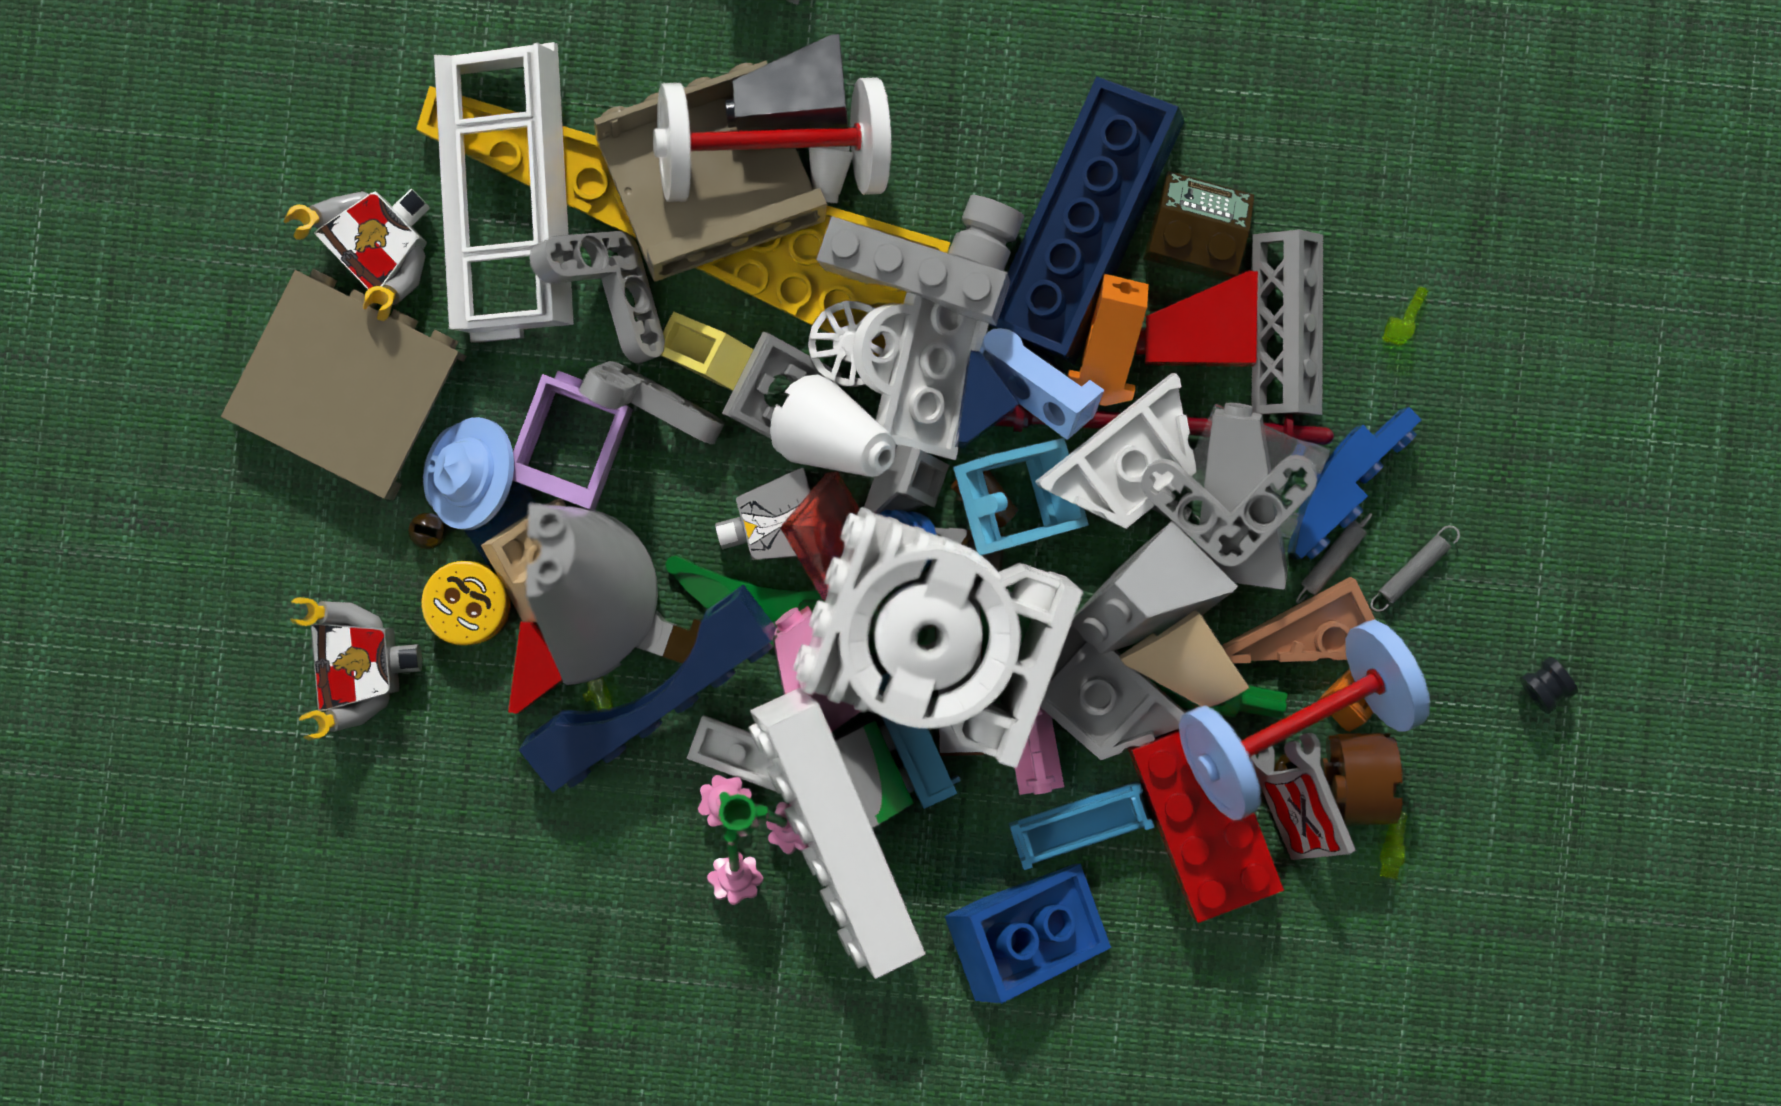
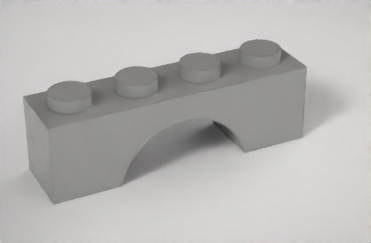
[816,216,1011,326]

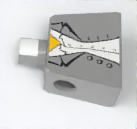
[715,468,827,560]

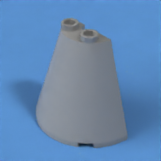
[526,504,658,685]

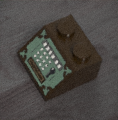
[1143,171,1254,281]

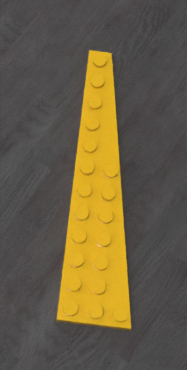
[416,86,950,357]

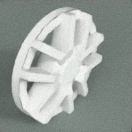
[808,301,884,387]

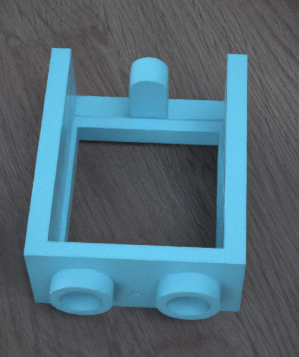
[953,438,1089,555]

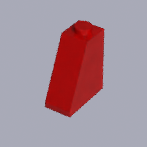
[1136,271,1258,367]

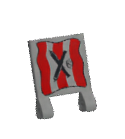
[1249,733,1355,860]

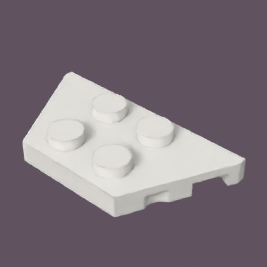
[1035,373,1197,528]

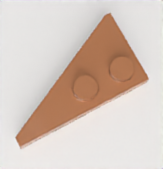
[1221,577,1375,664]

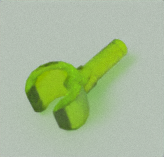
[1383,286,1429,345]

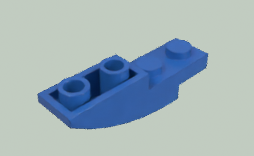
[1288,407,1421,559]

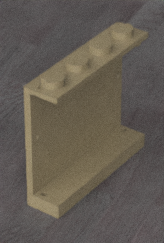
[594,60,827,282]
[221,269,466,500]

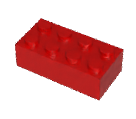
[1127,729,1284,923]

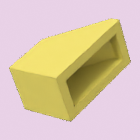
[661,311,754,391]

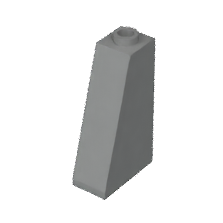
[1197,403,1288,590]

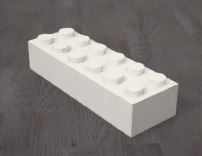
[749,688,925,979]

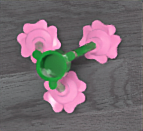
[698,775,808,905]

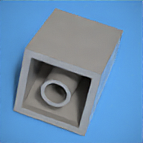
[1071,521,1238,654]

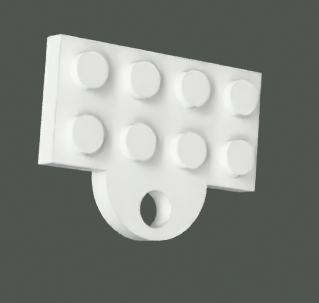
[853,292,989,460]

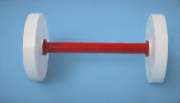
[653,78,891,202]

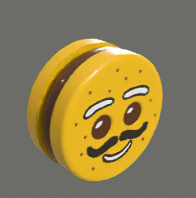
[422,561,511,645]

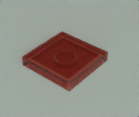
[780,471,860,601]

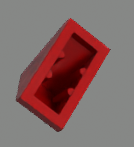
[508,621,563,714]

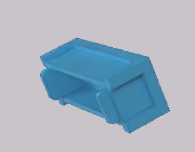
[879,672,961,809]
[1008,781,1155,870]

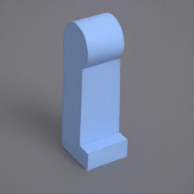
[980,328,1104,440]

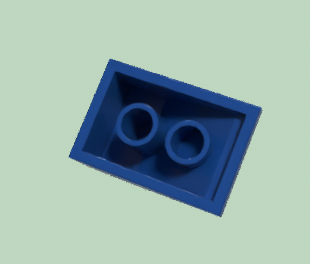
[944,863,1111,1003]

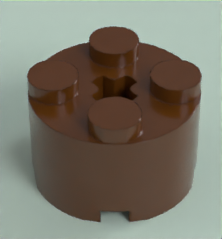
[1320,732,1402,826]

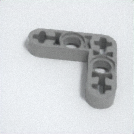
[530,231,665,364]
[579,361,725,444]
[1141,455,1317,567]

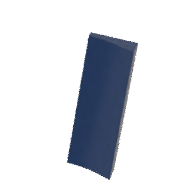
[988,76,1185,365]

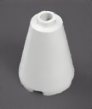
[770,374,896,477]

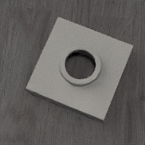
[722,332,842,439]

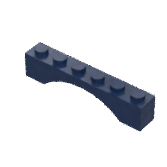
[519,584,777,792]

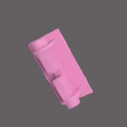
[1015,707,1064,795]

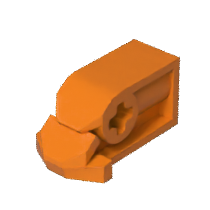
[1067,274,1149,406]

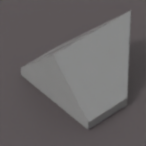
[864,444,949,514]

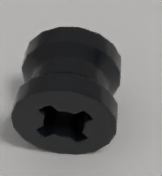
[1520,656,1578,714]

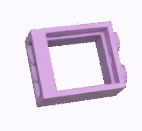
[512,371,633,510]

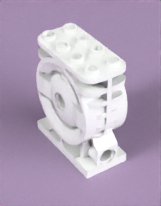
[793,507,1083,768]

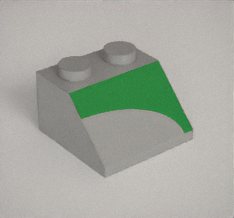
[833,720,915,828]

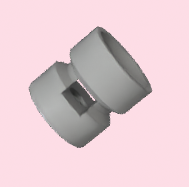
[948,195,1025,271]

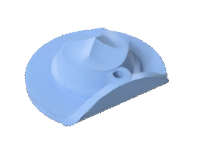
[423,417,514,530]

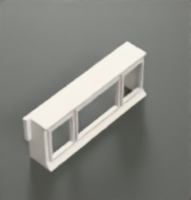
[434,42,574,343]

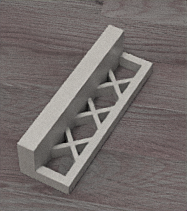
[1252,229,1323,416]

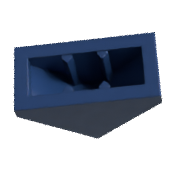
[955,350,1019,448]

